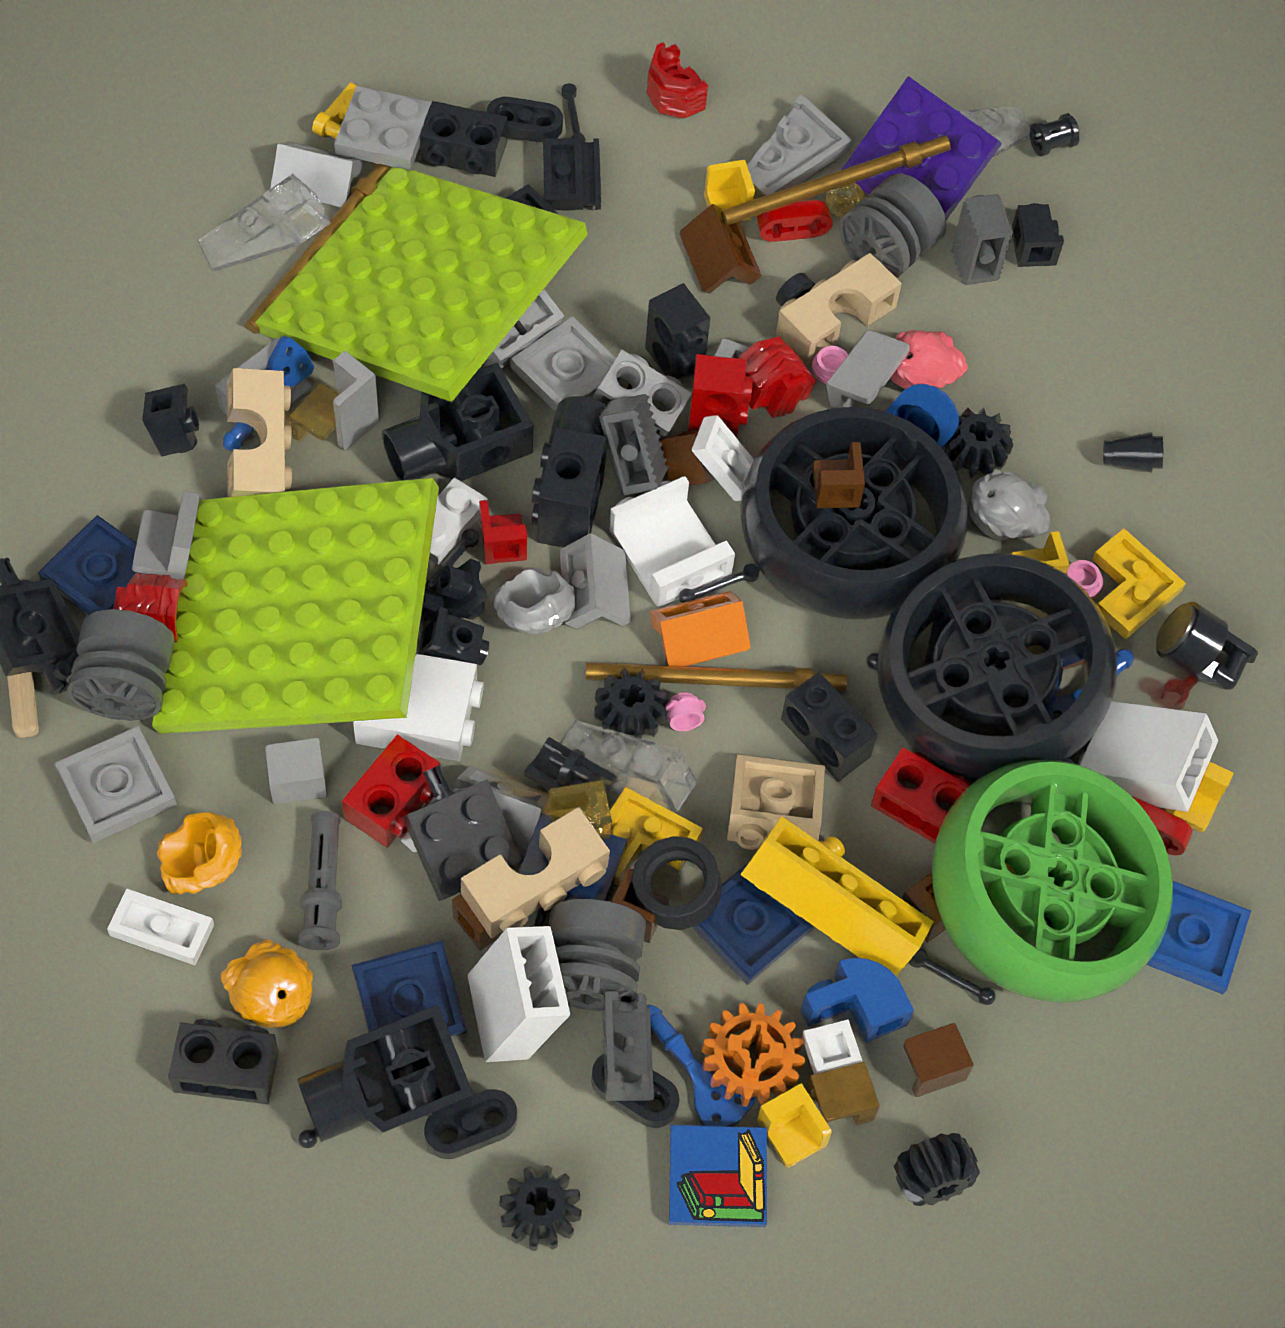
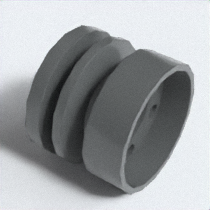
[839,173,947,278]
[67,609,175,721]
[548,899,646,1011]

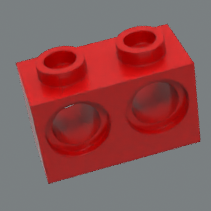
[688,354,753,438]
[342,734,441,848]
[871,747,971,844]

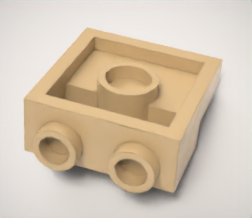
[727,754,825,850]

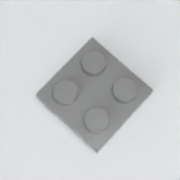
[334,86,432,171]
[511,316,622,412]
[55,726,177,843]

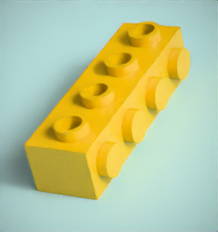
[741,816,934,977]

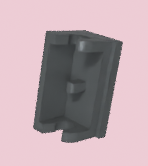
[603,991,654,1101]

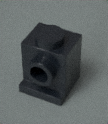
[1011,203,1064,267]
[142,383,199,457]
[418,607,489,666]

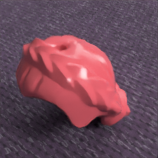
[890,329,968,389]

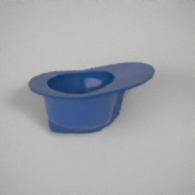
[885,383,959,447]

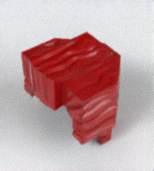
[646,42,709,119]
[738,336,816,418]
[113,573,188,642]

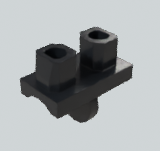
[421,558,487,622]
[524,737,617,816]

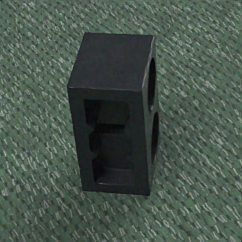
[420,101,507,177]
[645,283,711,379]
[781,672,877,781]
[168,1019,279,1105]

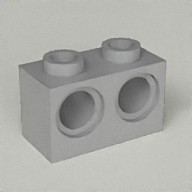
[484,289,565,369]
[592,349,692,442]

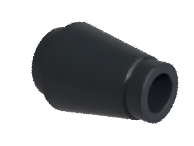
[1103,432,1164,473]

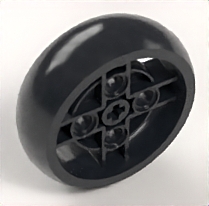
[740,407,968,619]
[877,553,1117,779]

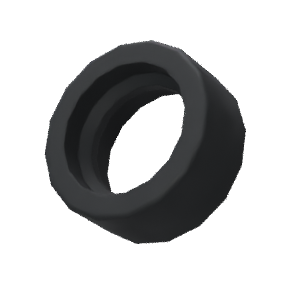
[632,836,722,930]

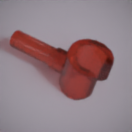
[1161,676,1199,710]

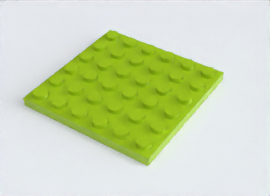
[255,167,588,402]
[152,478,439,734]

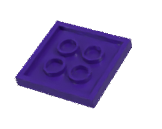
[841,76,1002,220]

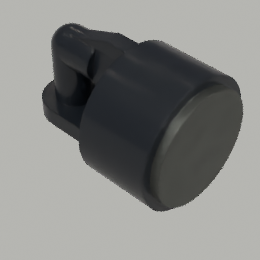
[1156,602,1258,690]

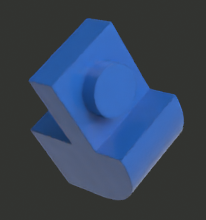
[800,958,914,1043]

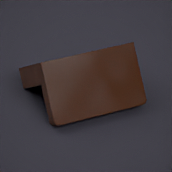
[680,204,762,293]

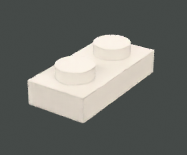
[691,415,754,501]
[429,478,488,566]
[107,889,214,966]

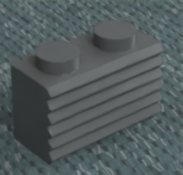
[951,194,1013,285]
[599,394,669,495]

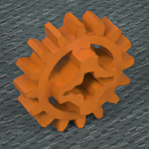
[701,1003,805,1107]

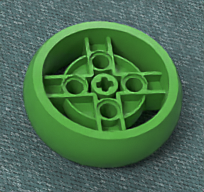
[932,760,1173,1003]

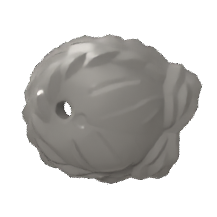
[968,470,1050,541]
[492,567,575,635]

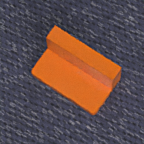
[649,591,750,667]

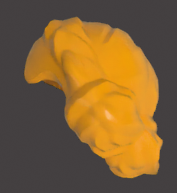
[157,811,242,895]
[221,939,314,1028]

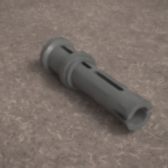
[298,811,342,950]

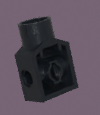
[382,363,534,481]
[531,396,608,548]
[297,1005,474,1142]

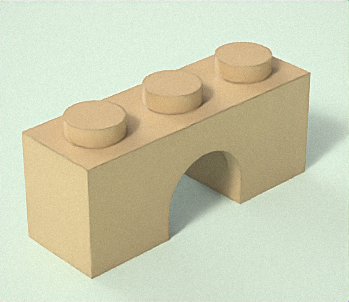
[776,253,902,366]
[227,368,292,497]
[461,807,610,938]

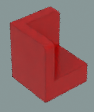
[479,500,528,565]

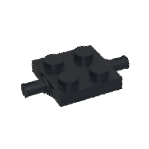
[0,558,80,695]
[402,765,523,901]

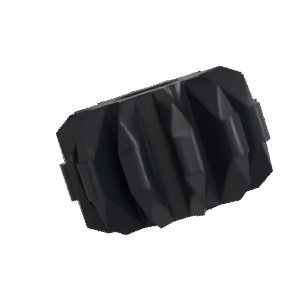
[944,407,1013,478]
[594,667,668,744]
[894,1133,980,1206]
[499,1165,582,1251]

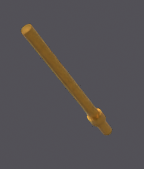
[722,135,951,225]
[245,164,392,334]
[586,662,847,691]

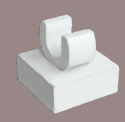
[802,1020,863,1075]

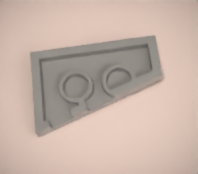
[747,94,852,198]

